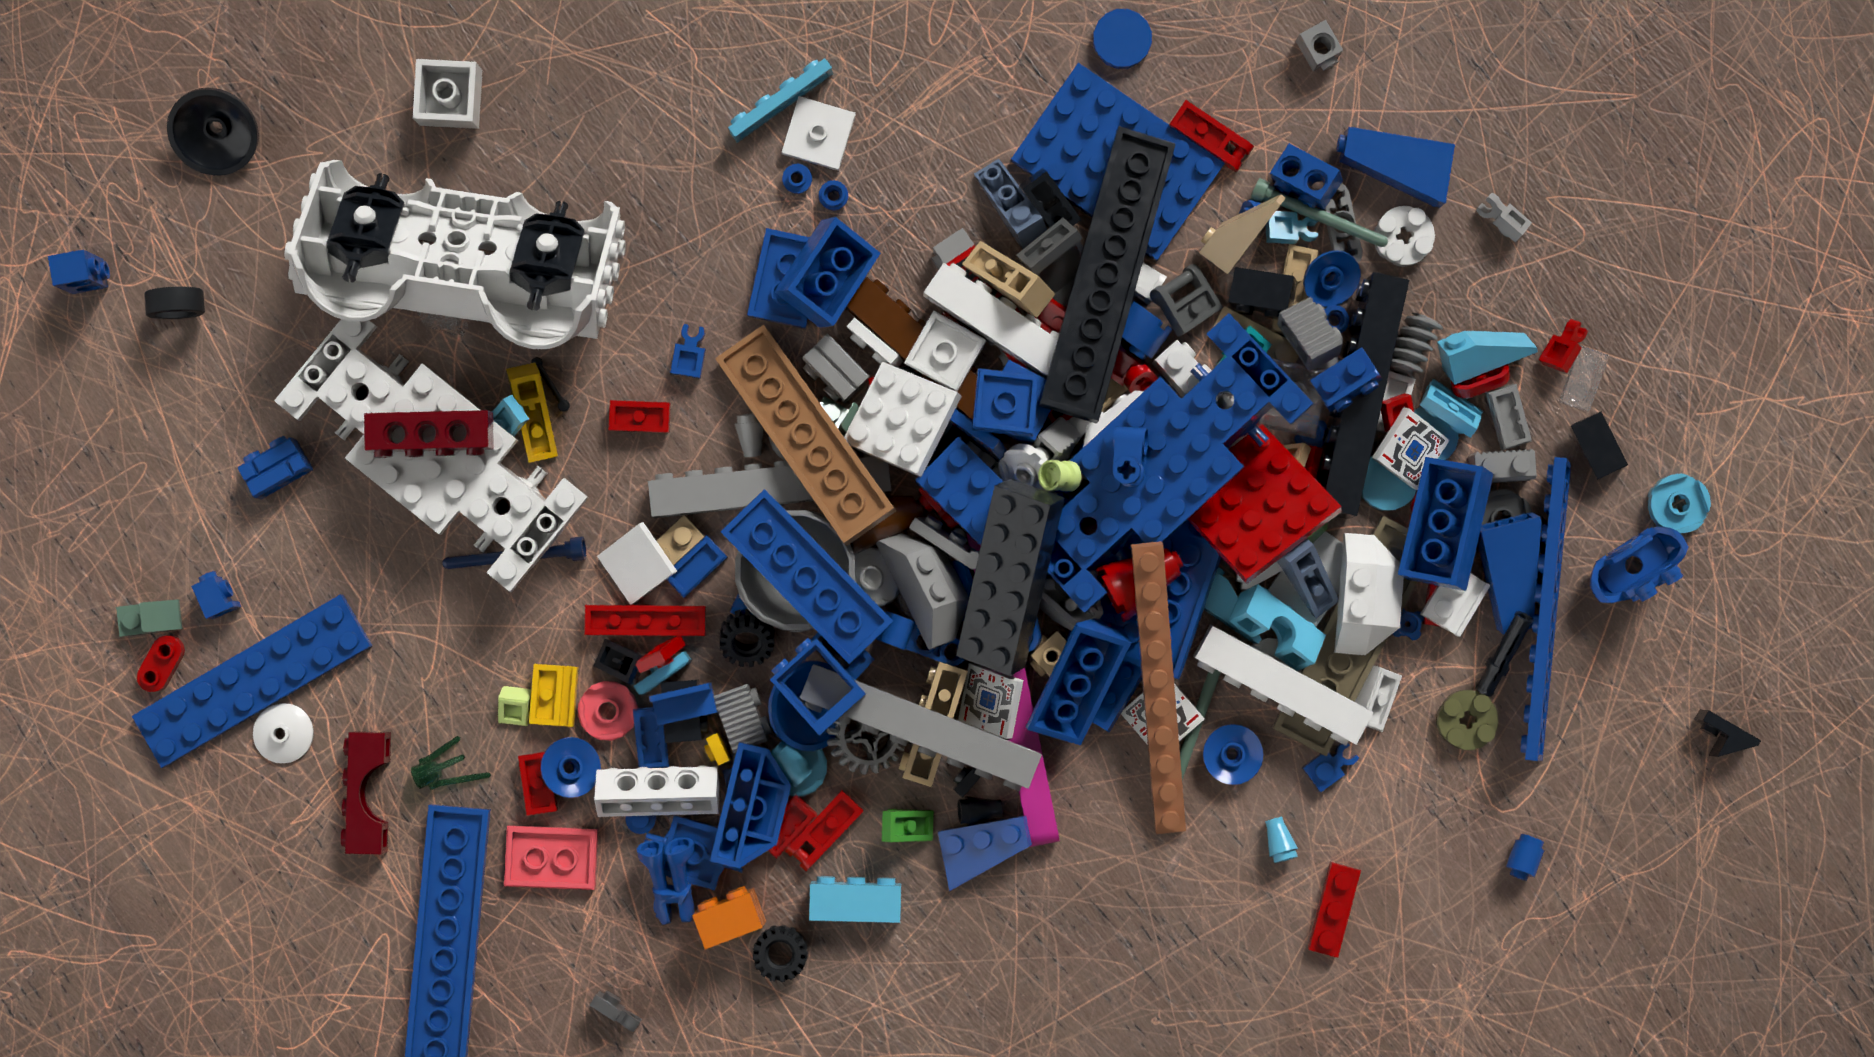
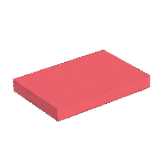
[504,825,598,890]

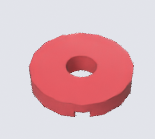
[578,681,638,741]

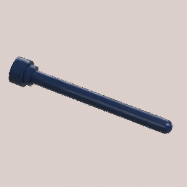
[442,536,587,569]

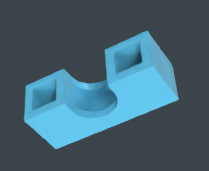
[1229,584,1326,671]

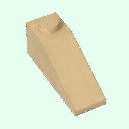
[1199,194,1286,274]
[962,241,1055,318]

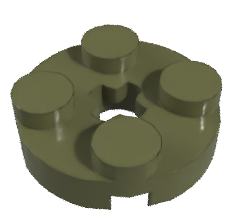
[1436,690,1498,750]

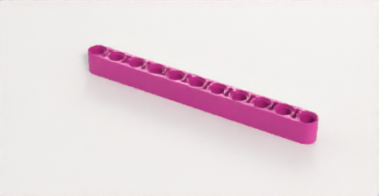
[966,533,1060,847]

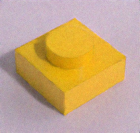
[704,732,731,766]

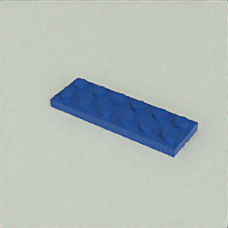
[721,489,893,664]

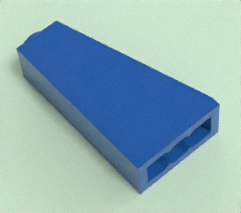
[1336,127,1455,208]
[1478,512,1541,635]

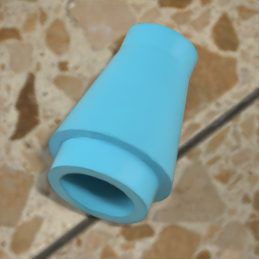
[1265,817,1298,863]

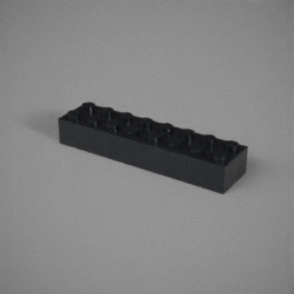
[1317,272,1410,519]

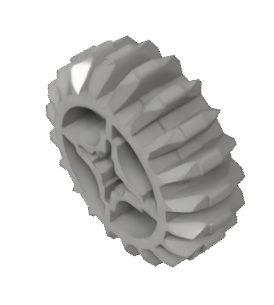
[826,720,905,775]

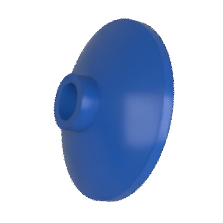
[1303,250,1361,307]
[1203,724,1263,785]
[540,737,601,798]

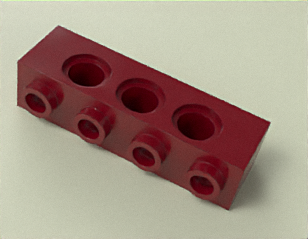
[364,410,494,458]

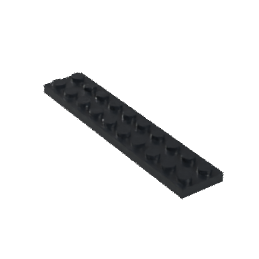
[1039,126,1175,424]

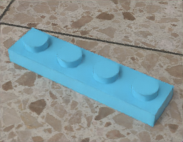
[728,58,833,143]

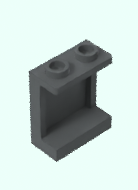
[1016,218,1083,307]

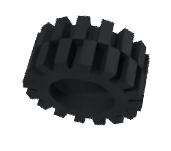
[720,609,774,667]
[752,925,808,982]

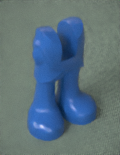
[637,837,694,925]

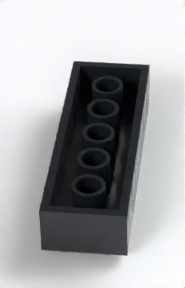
[956,479,1065,676]

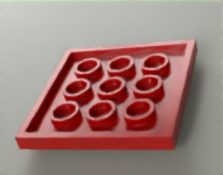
[1188,424,1342,584]

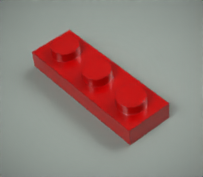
[1307,861,1361,958]

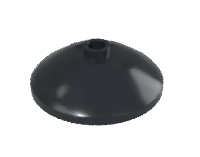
[167,88,259,176]

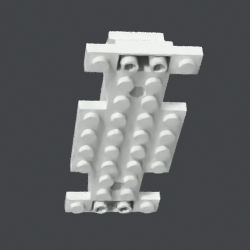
[274,319,589,592]

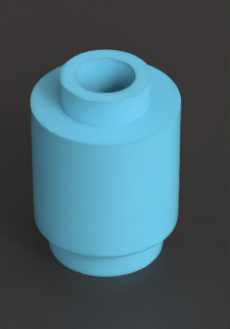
[771,743,812,787]

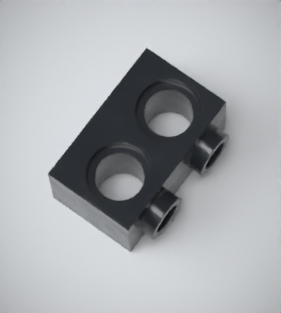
[1019,168,1082,227]

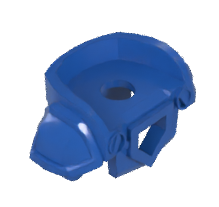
[1590,527,1689,603]

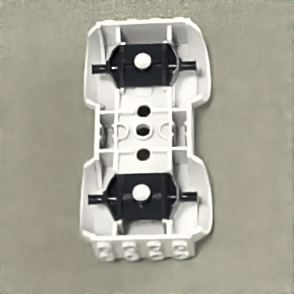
[284,160,626,349]

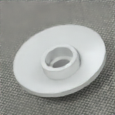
[253,703,314,763]

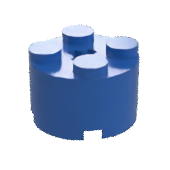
[1121,301,1173,361]

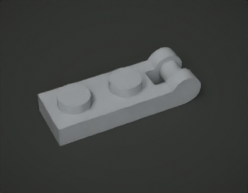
[909,515,980,569]

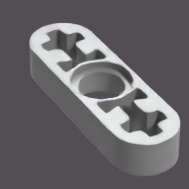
[1323,183,1363,262]

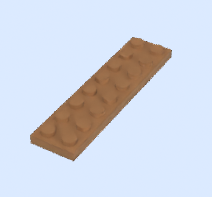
[715,324,896,546]

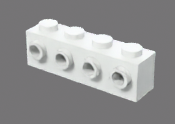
[1152,340,1248,449]

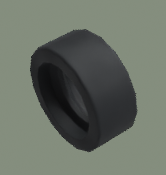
[144,286,205,319]

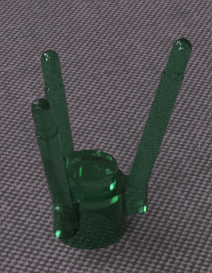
[411,736,491,790]

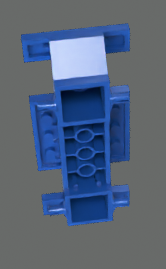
[1048,313,1314,613]

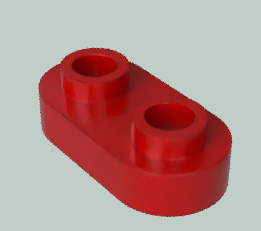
[1451,364,1510,399]
[1124,365,1158,393]
[137,635,185,692]

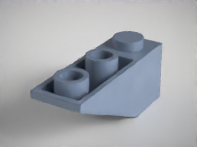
[974,159,1047,250]

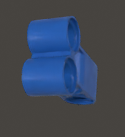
[876,611,964,666]

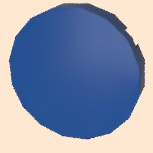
[1093,9,1152,69]

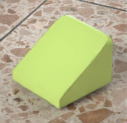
[498,686,531,726]

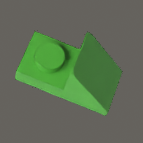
[882,809,934,842]

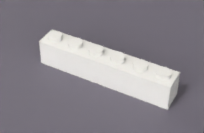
[923,263,1059,379]
[1193,624,1374,746]

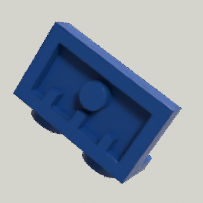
[1310,347,1383,412]

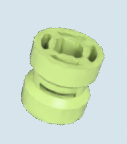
[1038,460,1082,491]

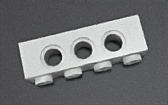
[594,765,720,817]

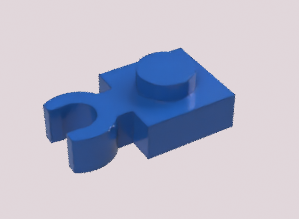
[670,324,706,379]
[1302,743,1359,792]

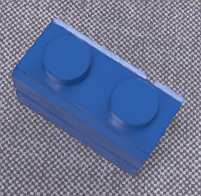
[238,436,313,500]

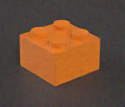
[692,885,766,950]

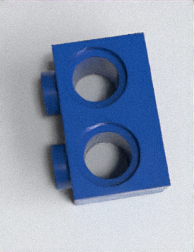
[1270,143,1343,210]
[48,249,110,294]

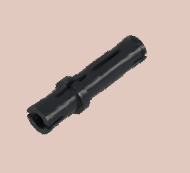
[1475,611,1534,696]

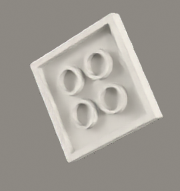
[844,362,962,477]

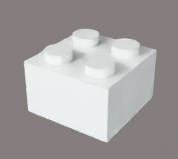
[413,59,482,129]

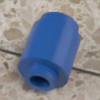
[1506,834,1545,881]

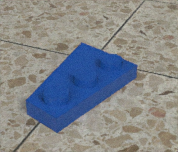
[938,815,1032,891]

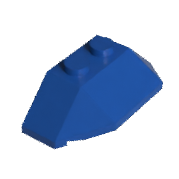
[710,742,791,869]

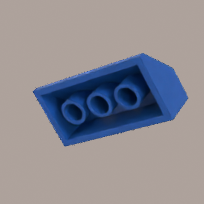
[1026,618,1131,746]

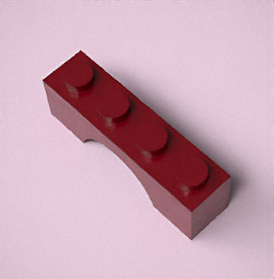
[341,731,391,855]

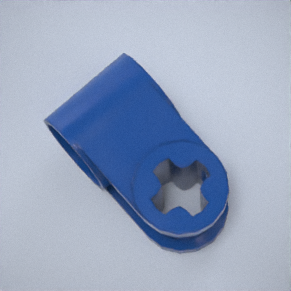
[1112,426,1148,487]

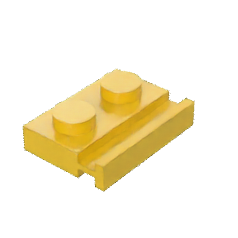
[529,664,579,727]

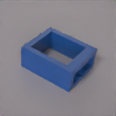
[770,638,867,735]

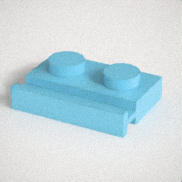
[1420,379,1483,438]

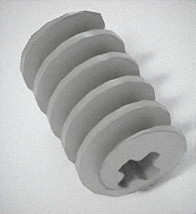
[1390,313,1443,379]

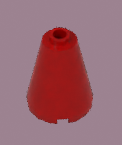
[1095,548,1184,622]

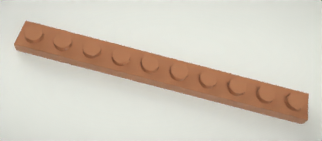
[1131,541,1186,834]

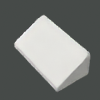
[1355,666,1402,732]

